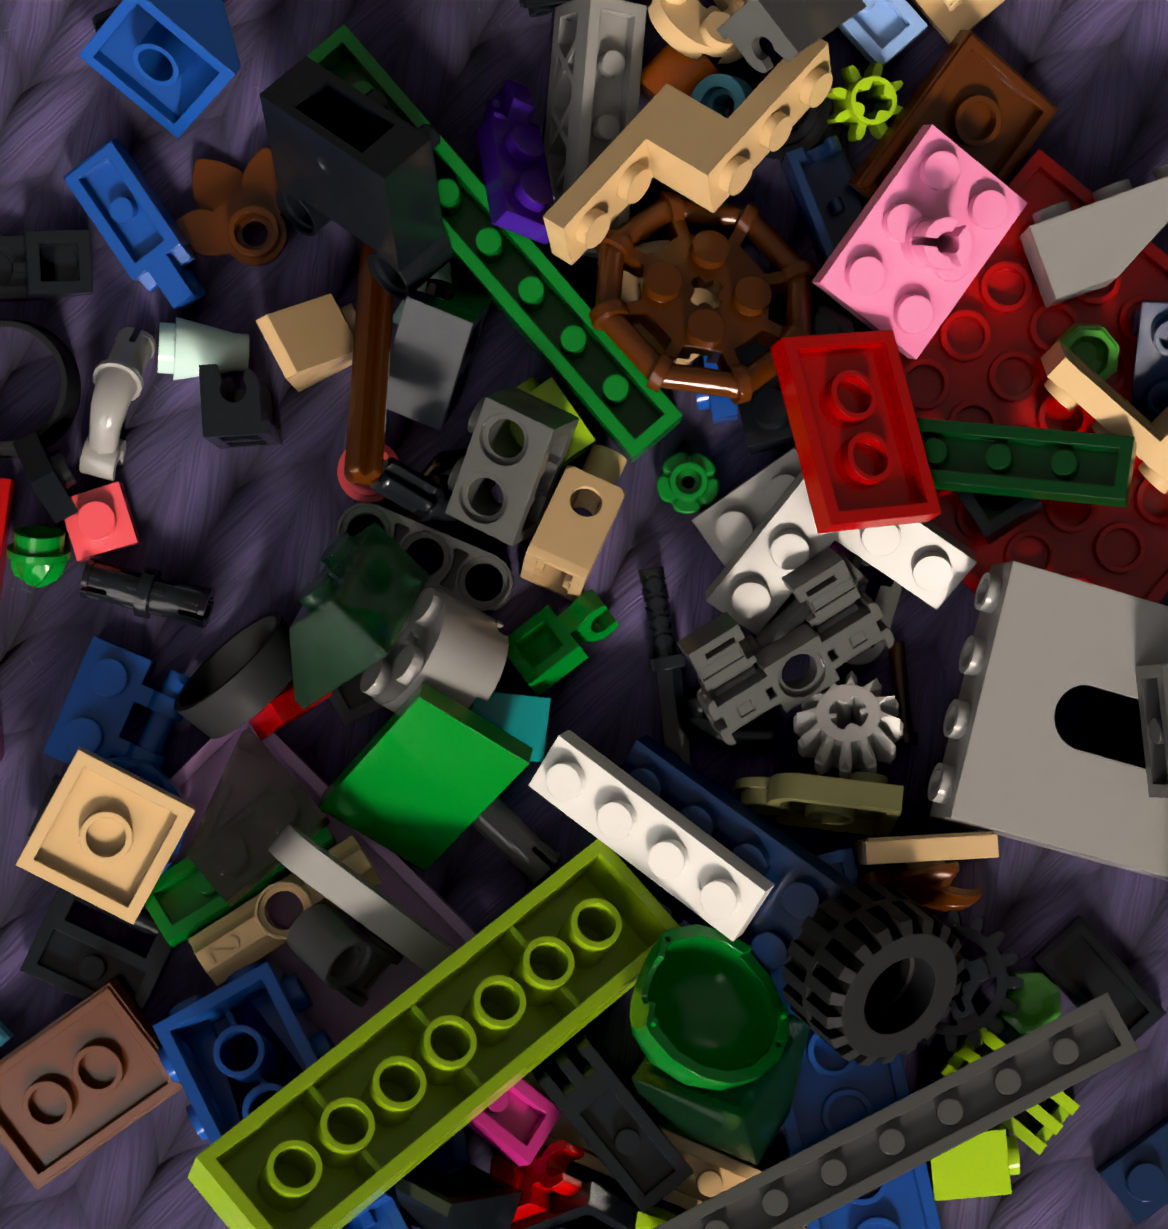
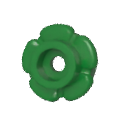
[657,452,720,514]

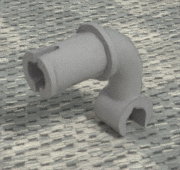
[79,327,157,482]

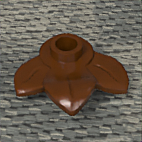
[176,147,288,266]
[857,862,982,915]

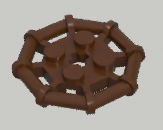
[589,189,817,404]

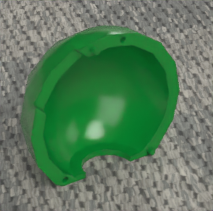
[629,924,789,1091]

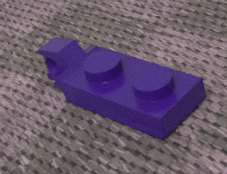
[476,79,554,245]

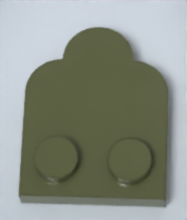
[735,772,904,838]

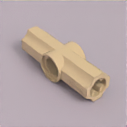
[188,835,383,987]

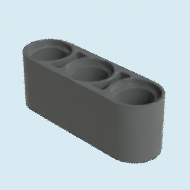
[336,502,514,613]

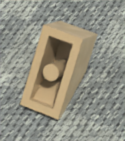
[255,293,356,392]

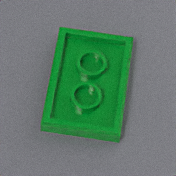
[318,682,533,871]

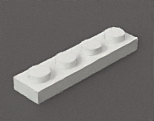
[528,730,775,941]

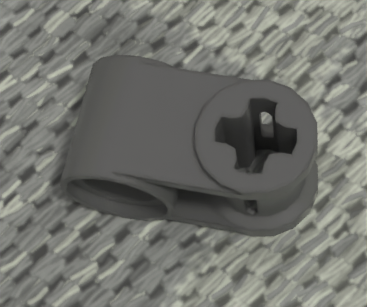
[287,903,404,1008]

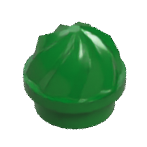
[6,525,71,588]

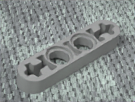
[268,824,457,973]

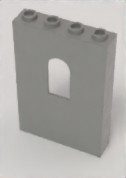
[928,561,1168,881]

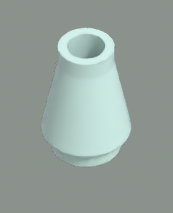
[157,317,249,380]

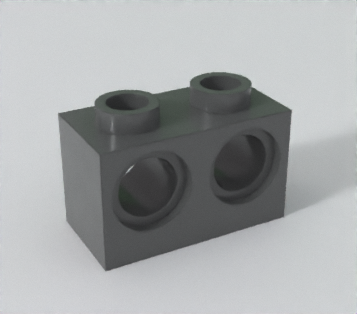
[445,386,579,546]

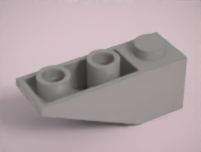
[1019,164,1168,308]

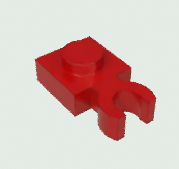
[490,1140,584,1223]

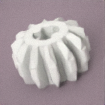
[793,670,903,779]

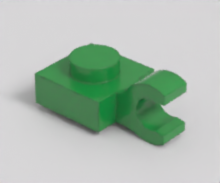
[507,589,619,696]

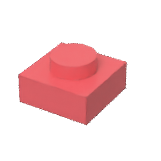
[64,481,141,562]

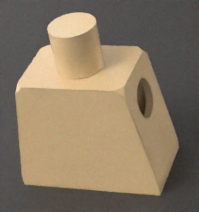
[520,444,627,602]

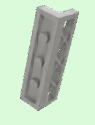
[535,0,647,259]

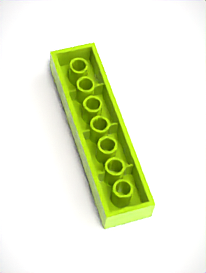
[187,839,680,1229]

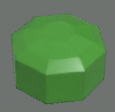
[1056,323,1119,380]
[999,970,1061,1033]

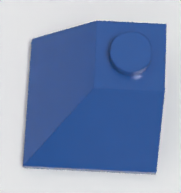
[78,0,241,139]

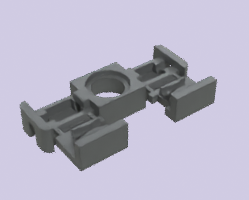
[677,548,894,745]

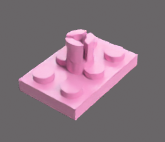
[812,124,1027,359]

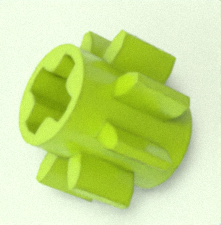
[826,62,903,142]

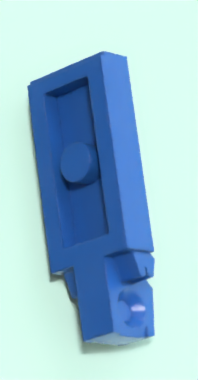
[63,139,207,309]

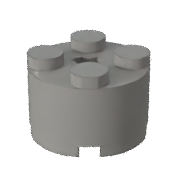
[360,587,509,713]

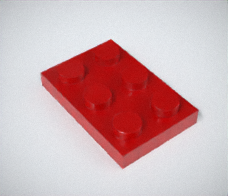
[770,330,942,534]

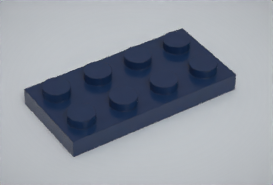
[578,734,856,992]

